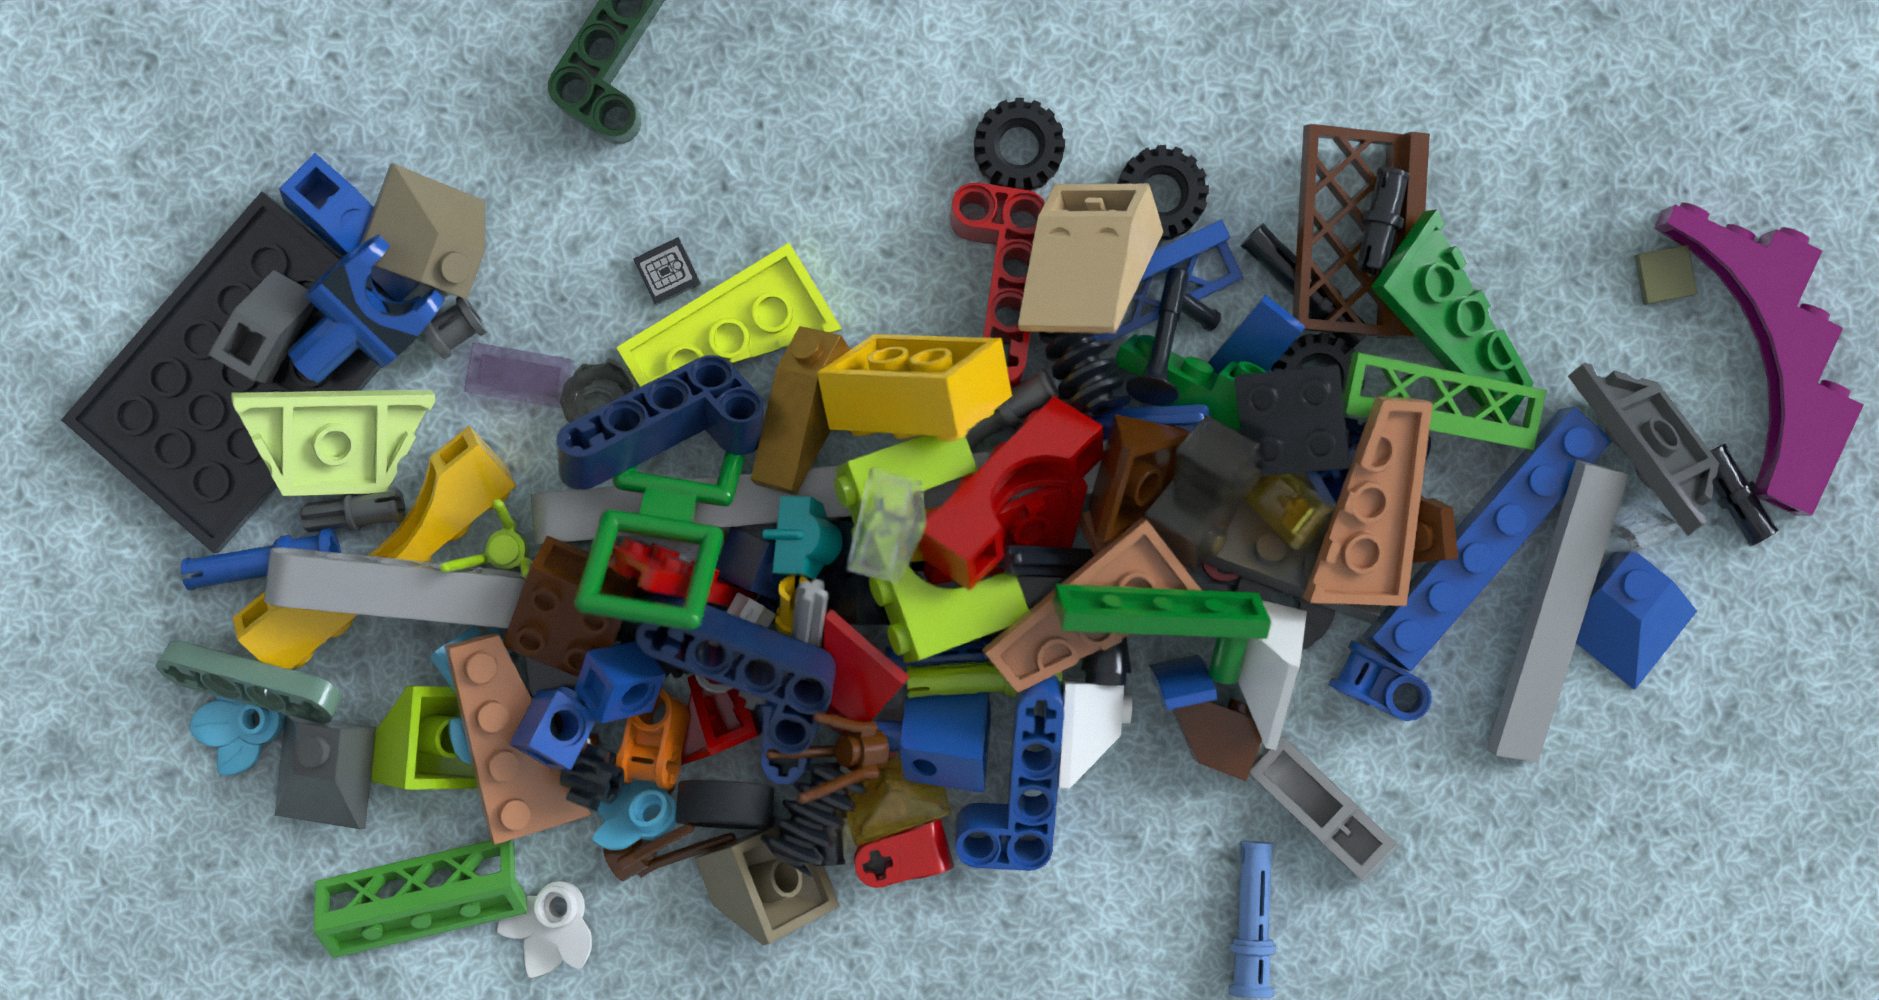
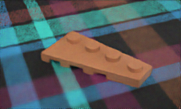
[1303,397,1433,606]
[982,517,1201,693]
[444,632,591,845]

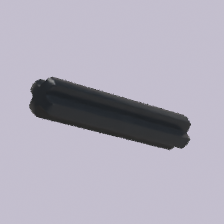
[997,545,1094,578]

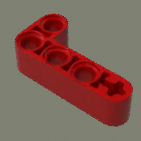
[950,183,1045,388]

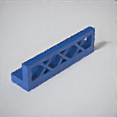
[1092,219,1244,342]

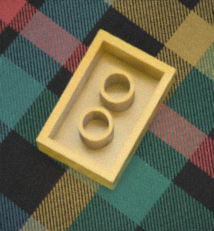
[817,334,1012,442]

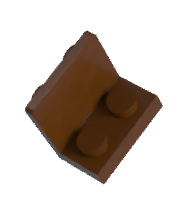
[503,535,640,677]

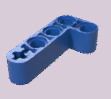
[955,675,1064,871]

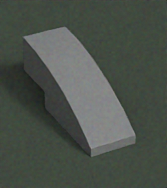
[1249,736,1399,884]

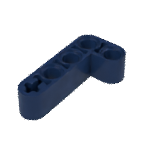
[556,356,763,490]
[636,593,837,755]

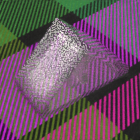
[847,467,926,583]

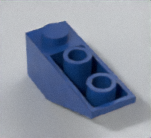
[279,153,420,302]

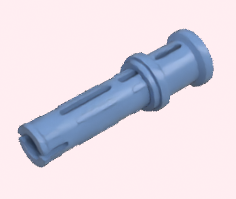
[1228,841,1276,998]

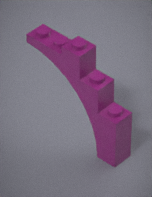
[1654,202,1864,516]

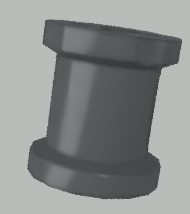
[423,297,488,360]

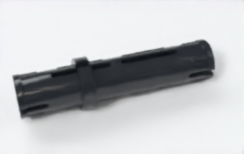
[1240,223,1366,349]

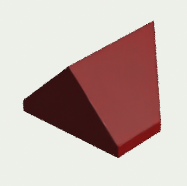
[681,675,762,766]

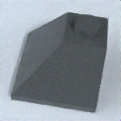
[274,715,376,829]

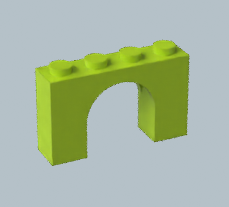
[834,435,1029,663]

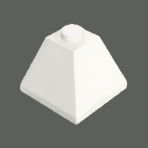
[1238,600,1307,750]
[1058,678,1132,789]

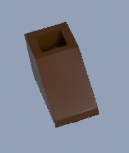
[1172,698,1262,781]

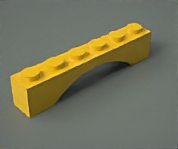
[232,425,517,670]

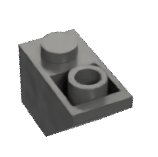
[208,270,315,384]

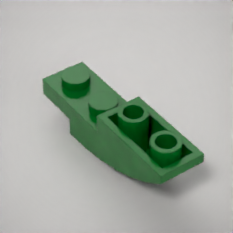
[1115,334,1266,430]

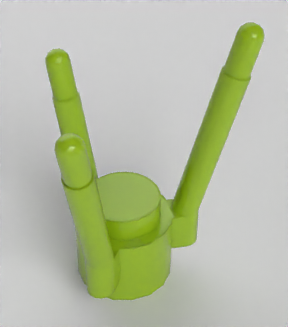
[439,499,533,579]

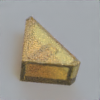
[1243,473,1336,550]
[847,758,952,846]

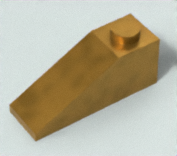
[751,326,851,495]

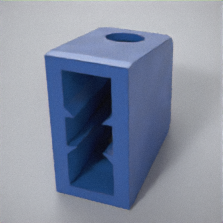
[875,692,991,792]

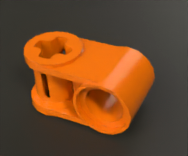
[615,689,690,790]

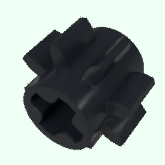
[560,743,625,811]

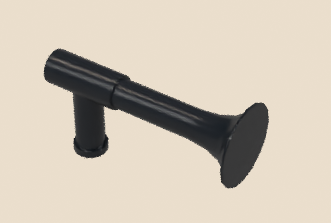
[1126,268,1221,406]

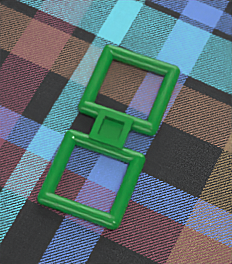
[575,451,745,630]

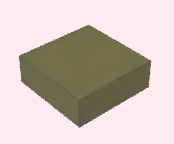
[1635,245,1698,305]

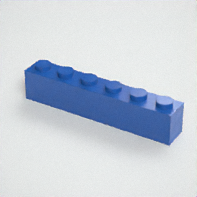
[1363,406,1612,671]

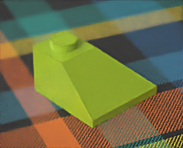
[371,685,477,790]

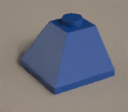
[1576,548,1697,690]

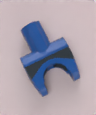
[288,235,445,383]

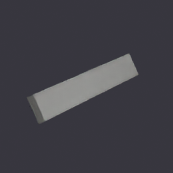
[1487,460,1629,763]

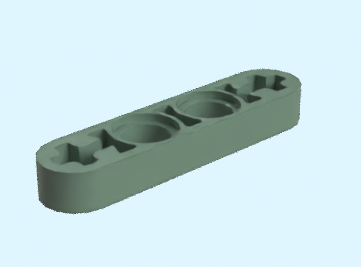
[156,640,343,724]

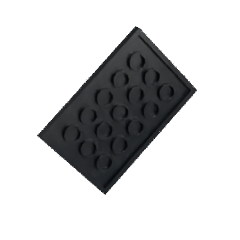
[61,191,386,553]

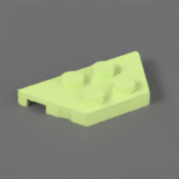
[231,389,435,496]

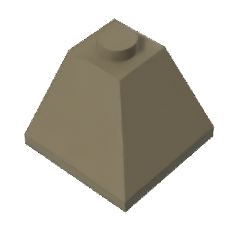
[361,163,485,300]
[695,818,840,945]

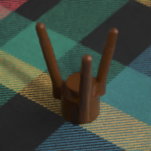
[765,712,889,804]
[603,786,736,882]

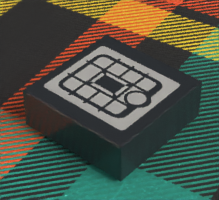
[633,237,701,306]

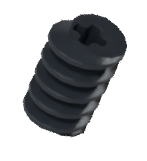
[1039,331,1131,418]
[760,761,867,877]

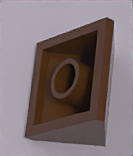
[1088,414,1193,542]

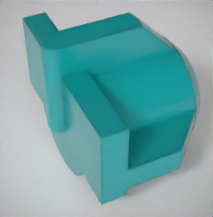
[763,496,842,579]

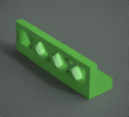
[1342,352,1547,450]
[314,840,527,958]

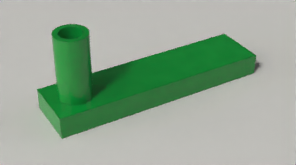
[1053,584,1271,684]

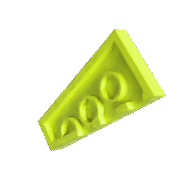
[616,243,842,387]

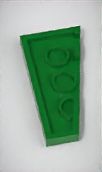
[1371,209,1534,421]

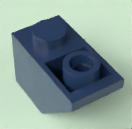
[716,527,825,602]

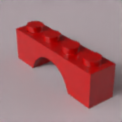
[918,396,1104,591]

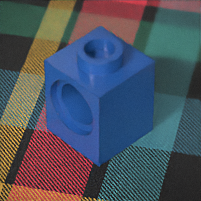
[575,641,666,724]
[509,686,597,770]

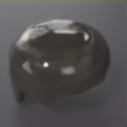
[560,358,637,424]

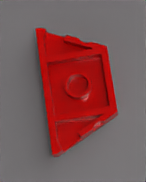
[608,536,758,606]

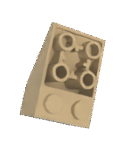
[1018,184,1163,334]

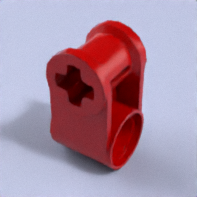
[854,817,954,888]

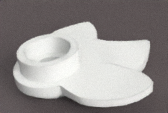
[497,881,592,978]

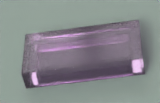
[464,342,574,410]

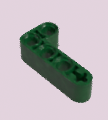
[548,0,665,144]

